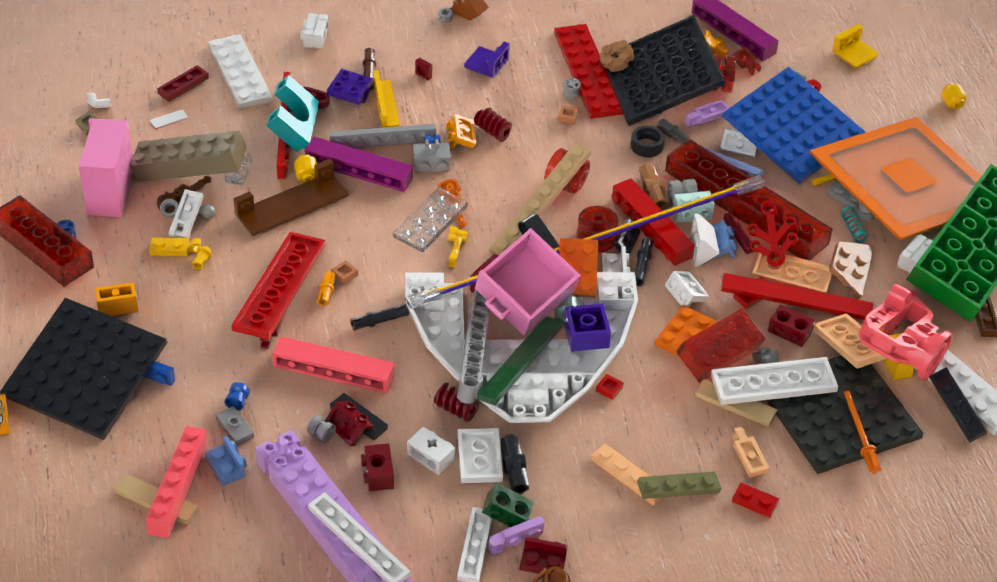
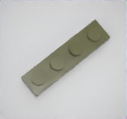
[637,472,722,499]

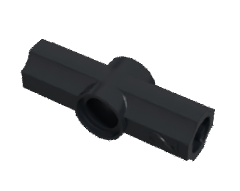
[500,434,529,494]

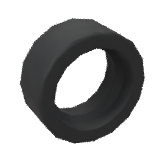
[630,125,665,157]

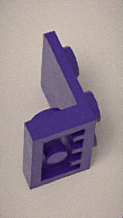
[464,41,510,78]

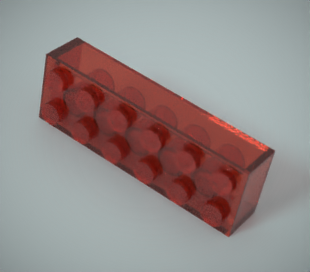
[0,195,94,287]

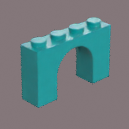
[266,75,319,152]

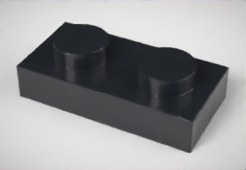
[613,218,641,255]

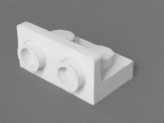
[720,129,757,158]
[601,246,630,272]
[665,271,710,307]

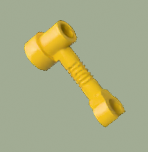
[447,226,469,268]

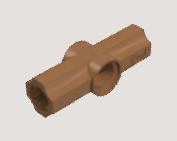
[639,162,668,211]

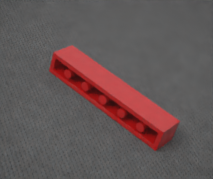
[611,178,695,266]

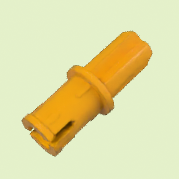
[316,271,336,306]

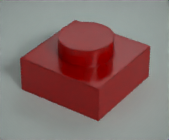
[596,374,624,400]

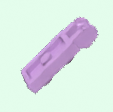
[488,516,545,555]

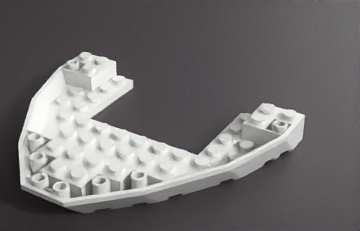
[405,272,638,423]

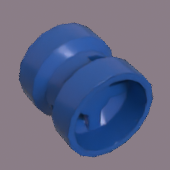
[224,382,250,411]

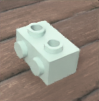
[673,191,715,223]

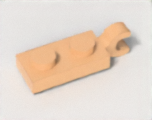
[733,427,769,478]

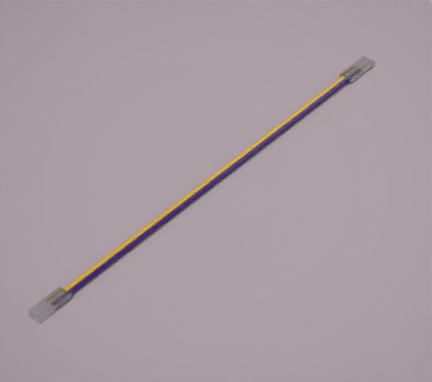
[405,175,766,309]

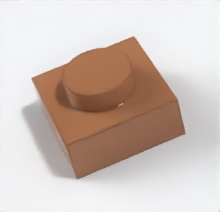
[558,105,579,125]
[331,260,358,284]

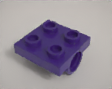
[327,69,373,105]

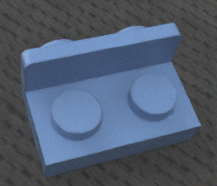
[204,436,247,486]

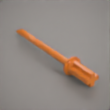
[844,391,881,474]

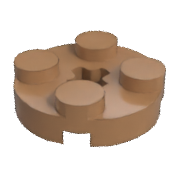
[600,40,634,72]

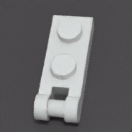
[169,189,204,238]

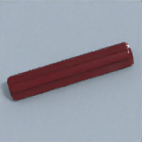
[723,212,755,254]

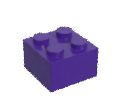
[564,303,611,352]

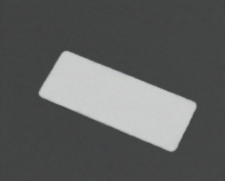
[150,109,188,128]

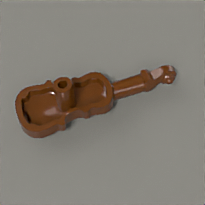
[157,175,211,213]

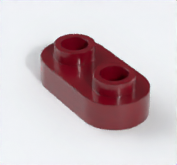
[303,87,330,108]

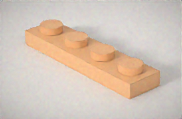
[591,444,663,506]

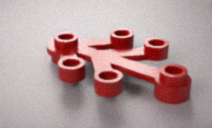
[747,200,799,267]

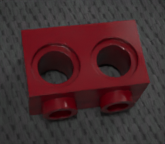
[768,304,815,347]

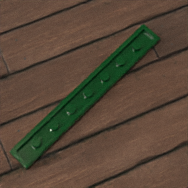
[477,316,563,405]

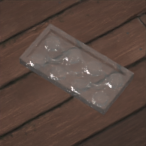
[393,187,468,253]

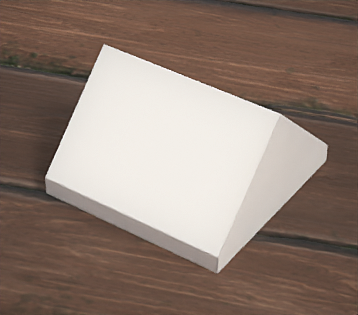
[690,214,720,267]

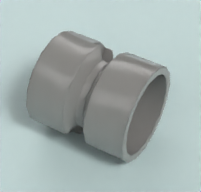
[667,179,698,204]

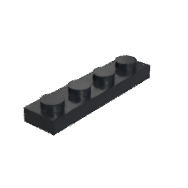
[929,367,987,443]

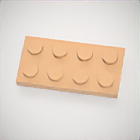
[752,253,832,293]
[813,314,887,368]

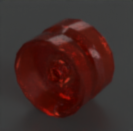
[712,54,736,93]
[576,205,619,252]

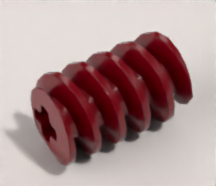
[474,108,512,142]
[434,382,479,422]

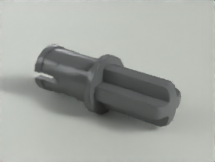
[657,118,689,144]

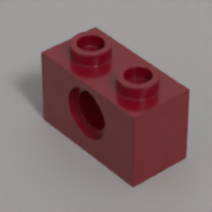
[361,443,394,491]

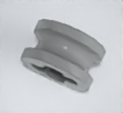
[438,8,453,23]

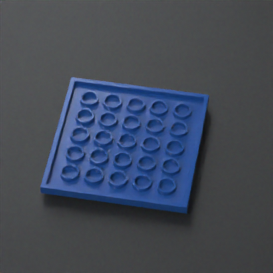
[722,66,866,184]

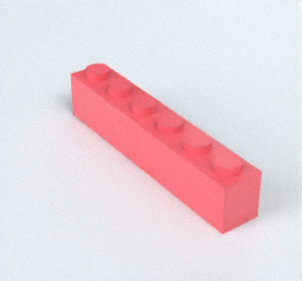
[272,336,394,393]
[146,426,207,539]

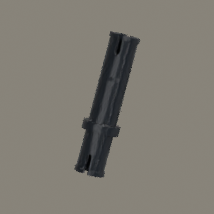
[635,237,653,286]
[350,304,409,331]

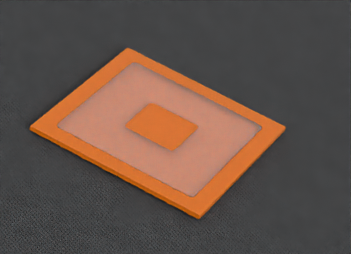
[809,117,982,241]

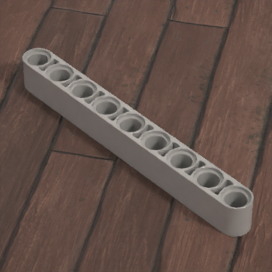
[457,289,490,404]

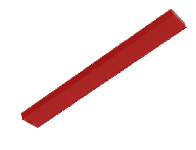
[721,273,873,320]

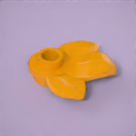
[704,29,727,58]

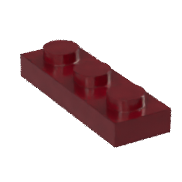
[157,65,209,102]

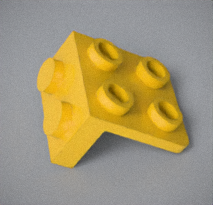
[832,24,878,68]

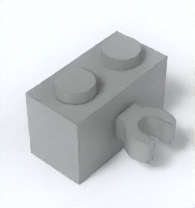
[413,139,451,172]

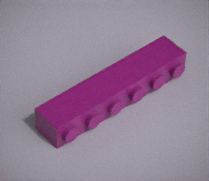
[691,0,779,62]
[305,137,413,192]

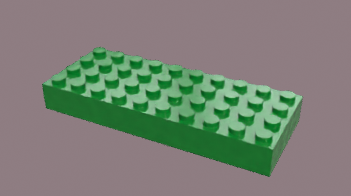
[906,164,997,322]

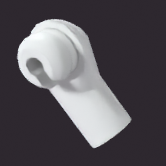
[86,93,111,108]

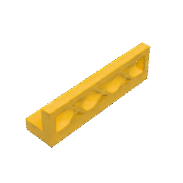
[374,70,400,128]

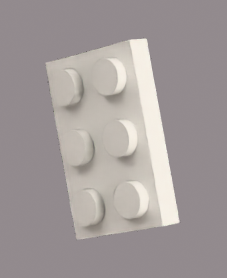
[457,428,503,483]

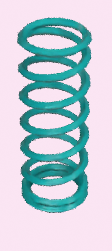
[840,206,868,243]

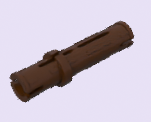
[362,48,376,90]

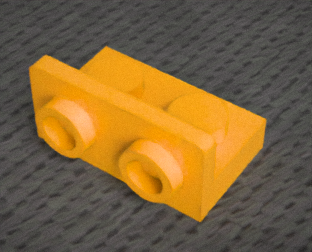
[446,114,476,150]

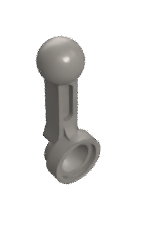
[160,199,215,219]

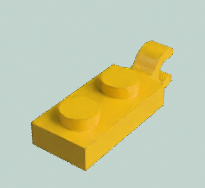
[149,237,202,257]

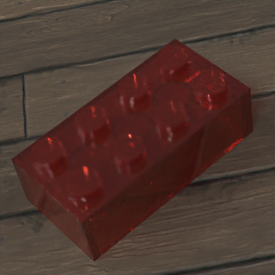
[676,308,765,383]

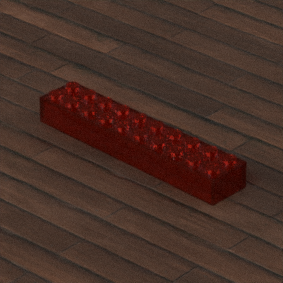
[665,139,833,261]

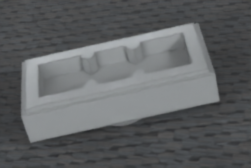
[216,406,254,446]

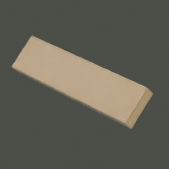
[695,379,777,427]
[115,474,199,525]

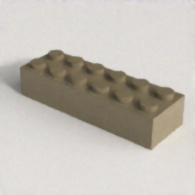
[130,131,247,182]

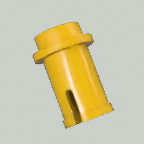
[191,246,212,270]

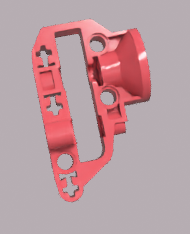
[858,283,953,381]

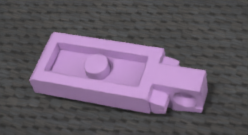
[685,100,730,127]

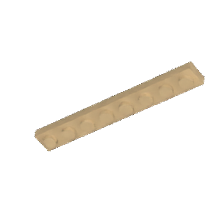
[489,142,591,256]

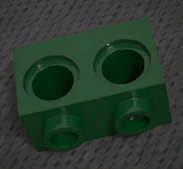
[482,483,534,528]

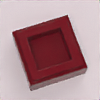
[415,58,432,81]

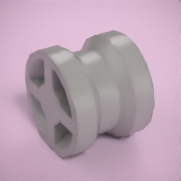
[563,78,580,100]

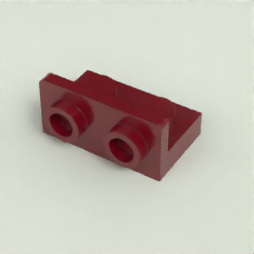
[325,401,374,446]
[519,537,568,574]

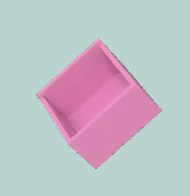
[79,118,133,218]
[475,228,581,336]

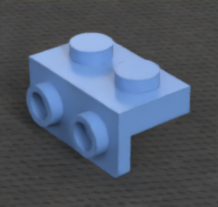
[712,220,737,259]

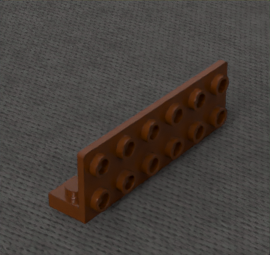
[233,159,349,236]

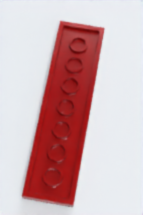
[554,24,623,119]
[231,232,325,340]

